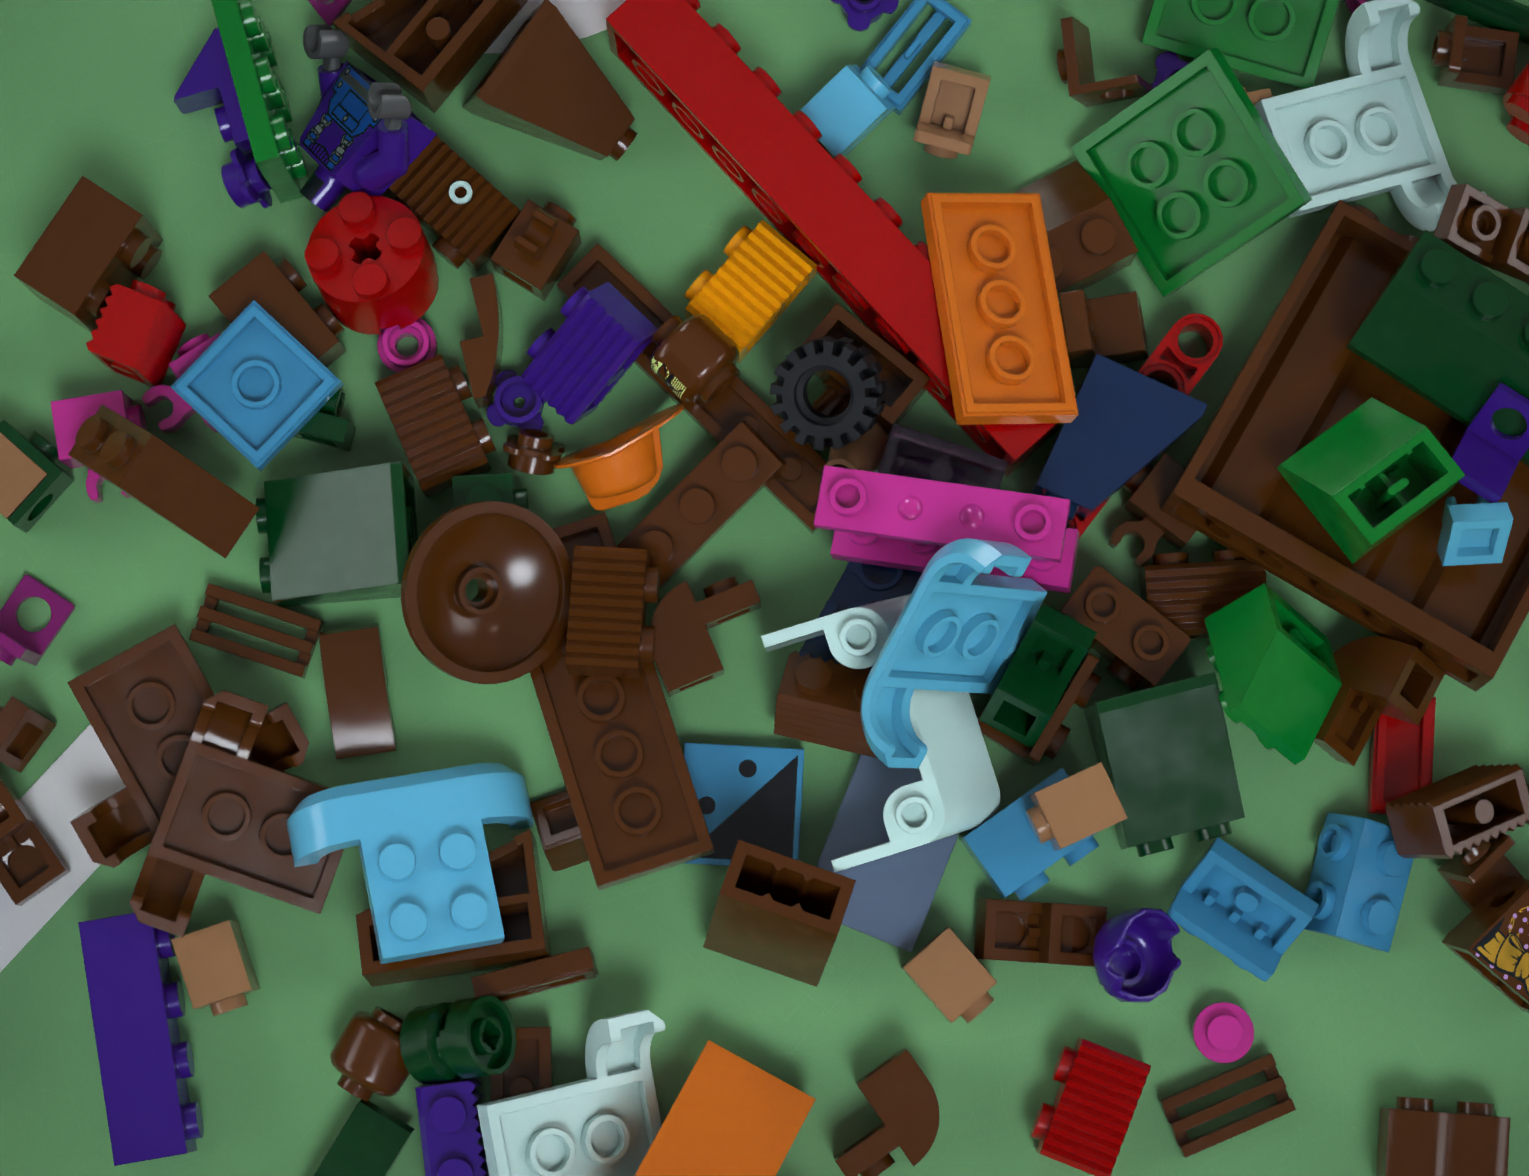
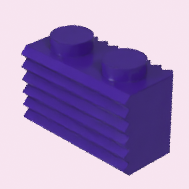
[521,282,658,424]
[415,1078,489,1176]

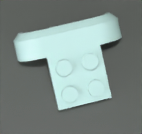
[1254,0,1487,232]
[477,1010,665,1176]

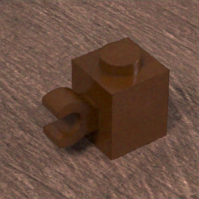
[490,199,582,301]
[1108,453,1197,567]

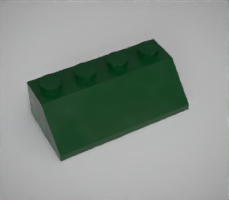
[1346,230,1529,466]

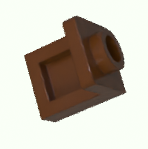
[1431,14,1519,95]

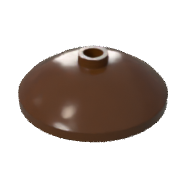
[401,501,572,684]

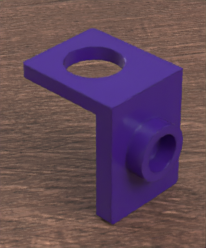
[1451,383,1529,503]

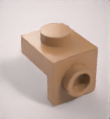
[913,61,991,159]

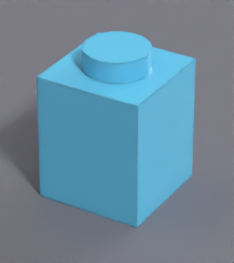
[800,64,896,157]

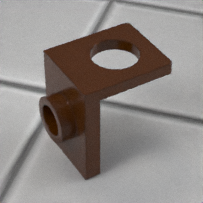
[1057,16,1153,107]
[1437,835,1523,911]

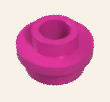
[377,318,437,373]

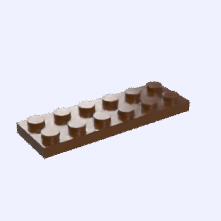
[530,512,715,890]

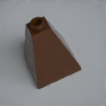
[463,0,637,161]

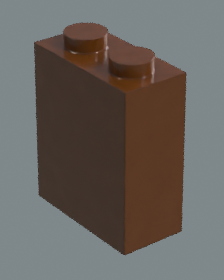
[68,405,260,559]
[703,840,856,987]

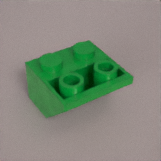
[1276,397,1465,564]
[1204,583,1342,765]

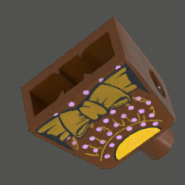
[1442,876,1529,1013]

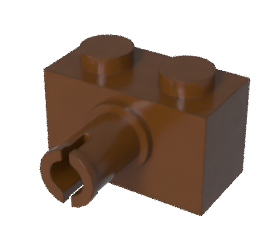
[802,303,930,451]

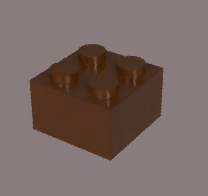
[14,176,163,332]

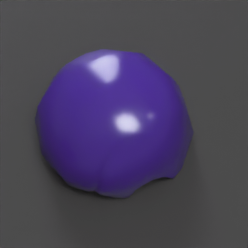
[1093,908,1181,1003]

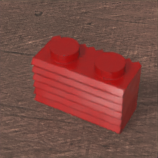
[86,280,186,387]
[1030,1038,1151,1176]

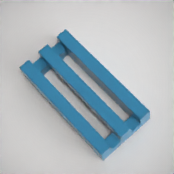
[860,0,972,116]

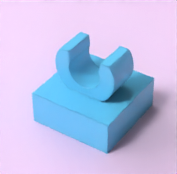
[1437,495,1513,566]

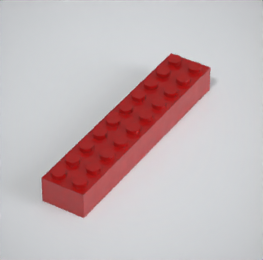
[606,0,1062,477]

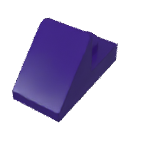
[174,28,253,155]

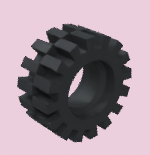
[770,336,887,450]

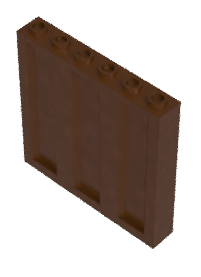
[1161,200,1529,692]

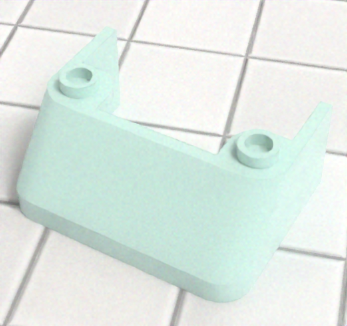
[761,594,1001,872]

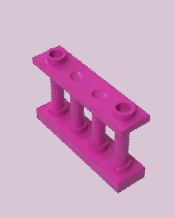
[814,465,1080,593]

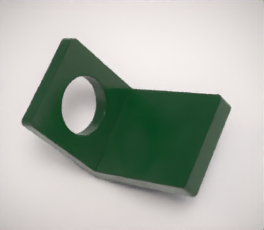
[0,420,74,533]

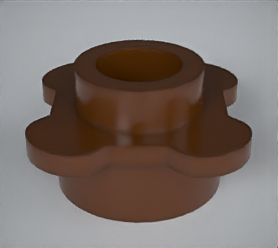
[503,428,565,475]

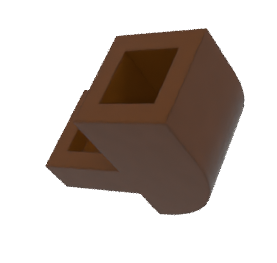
[1059,289,1149,369]
[650,576,761,697]
[1314,636,1445,766]
[834,1048,939,1176]

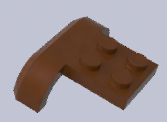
[67,623,309,868]
[129,690,345,937]

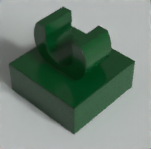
[294,388,356,451]

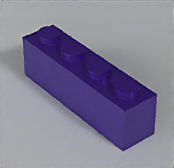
[78,913,204,1166]

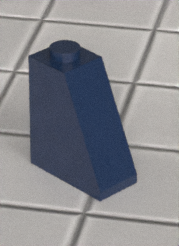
[1031,354,1208,520]

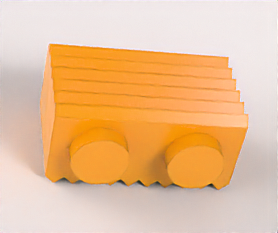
[684,220,817,363]

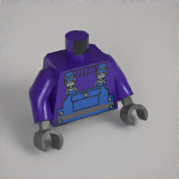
[299,24,437,212]

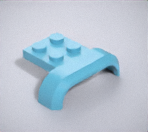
[860,538,1048,769]
[286,763,534,964]

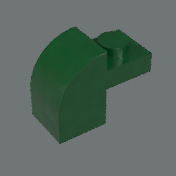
[979,604,1097,749]

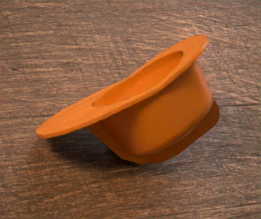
[553,403,685,511]

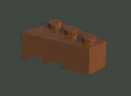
[332,0,528,113]

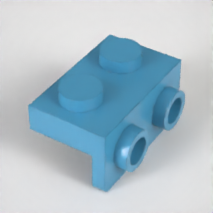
[1304,812,1414,953]
[1166,837,1319,982]

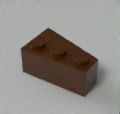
[356,829,551,987]

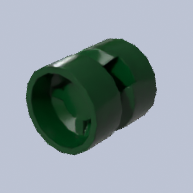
[399,996,517,1084]

